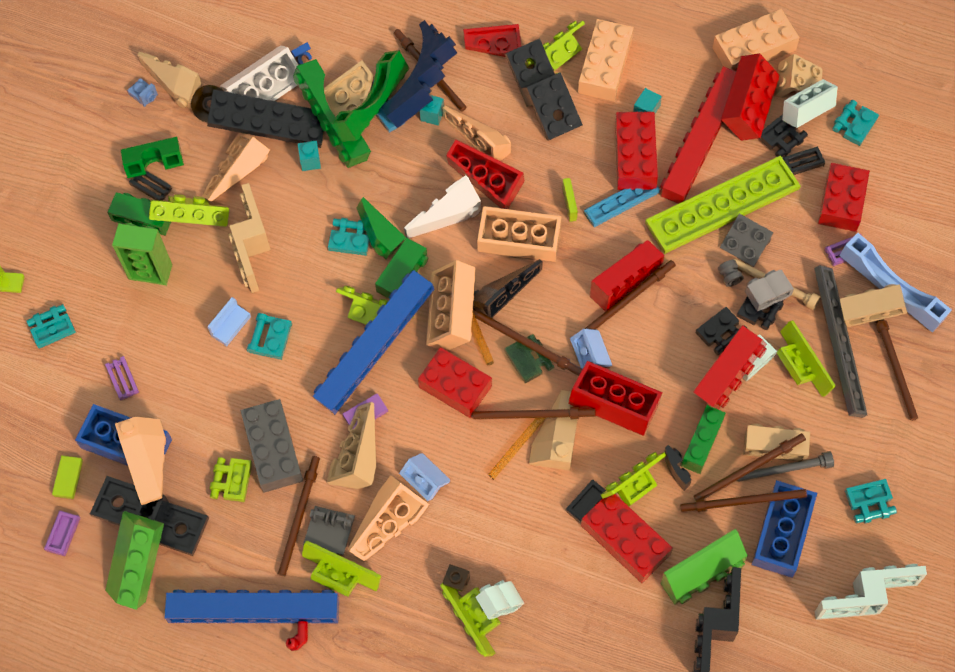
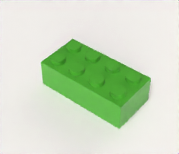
[112,223,172,286]

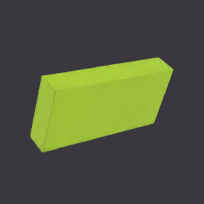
[562,178,578,222]
[52,456,83,499]

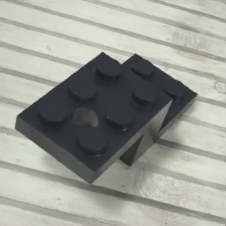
[505,38,583,141]
[90,476,209,556]
[693,567,741,672]

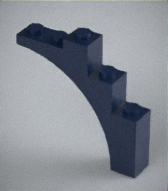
[382,20,457,128]

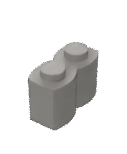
[745,270,794,311]

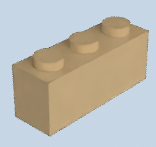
[840,284,907,328]
[744,424,810,461]

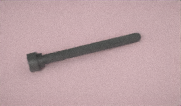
[736,451,834,482]

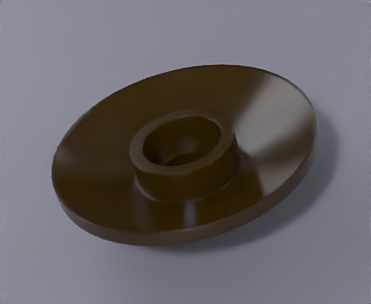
[191,85,223,123]

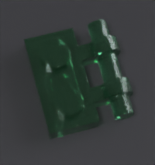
[504,334,554,383]

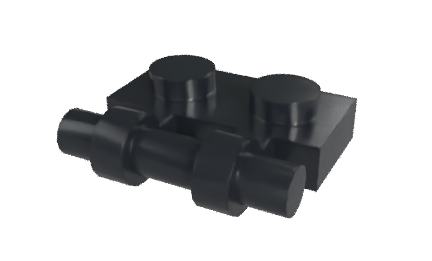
[758,114,808,157]
[736,296,785,330]
[695,307,748,355]

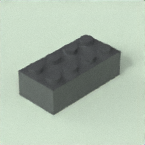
[240,399,303,493]

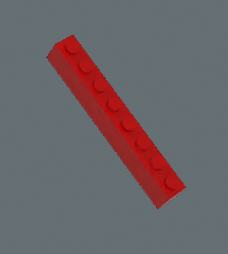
[660,66,736,204]

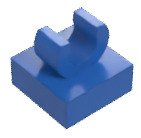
[290,42,312,65]

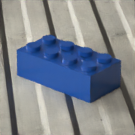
[75,404,172,466]
[751,480,817,578]

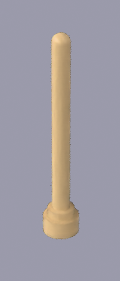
[733,259,821,310]

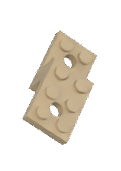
[228,183,271,293]

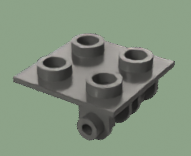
[720,213,774,267]
[303,506,355,555]

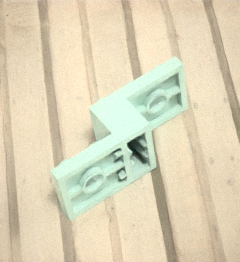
[815,564,927,620]

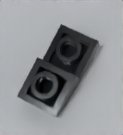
[664,445,692,491]

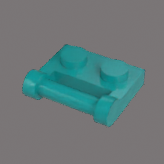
[246,313,292,360]

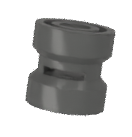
[718,260,744,287]

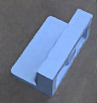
[208,297,251,347]
[570,329,612,369]
[399,453,450,501]

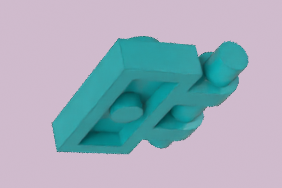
[832,100,879,146]
[328,218,370,256]
[26,304,76,349]
[845,479,897,524]

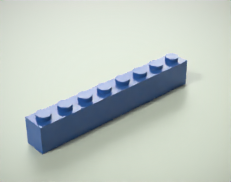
[313,270,435,415]
[164,590,339,623]

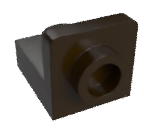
[443,564,470,591]

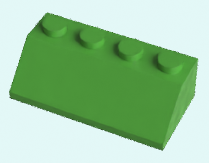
[105,511,164,610]
[660,529,748,605]

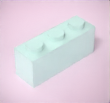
[782,79,838,128]

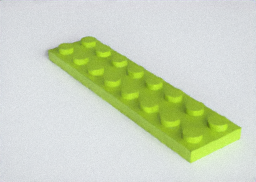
[645,156,801,254]

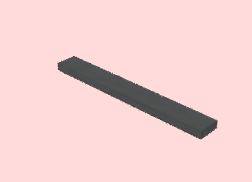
[814,265,868,418]

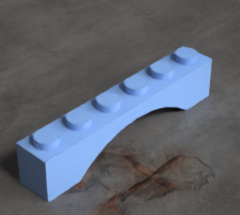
[839,233,952,333]

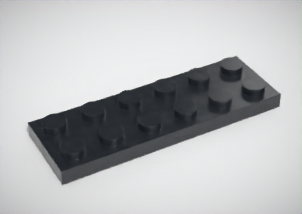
[207,89,324,148]

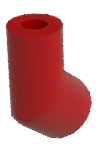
[286,621,308,651]

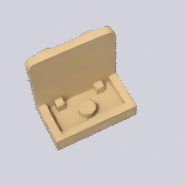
[776,54,823,98]

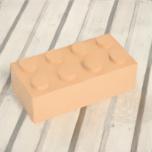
[713,9,799,71]
[578,19,634,102]
[477,206,561,262]
[426,260,475,351]

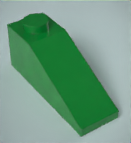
[356,197,406,259]

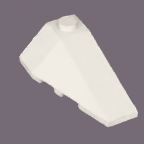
[404,175,481,238]

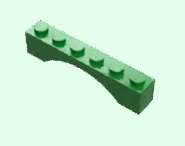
[331,50,409,142]
[293,59,371,168]

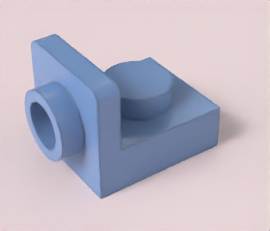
[127,78,158,107]

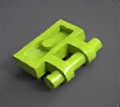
[209,457,252,502]

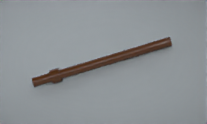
[393,29,467,112]
[584,260,676,330]
[475,311,582,376]
[875,319,918,421]
[473,407,596,419]
[693,433,806,500]
[278,456,320,577]
[680,489,807,512]

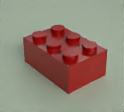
[818,163,870,232]
[418,347,492,418]

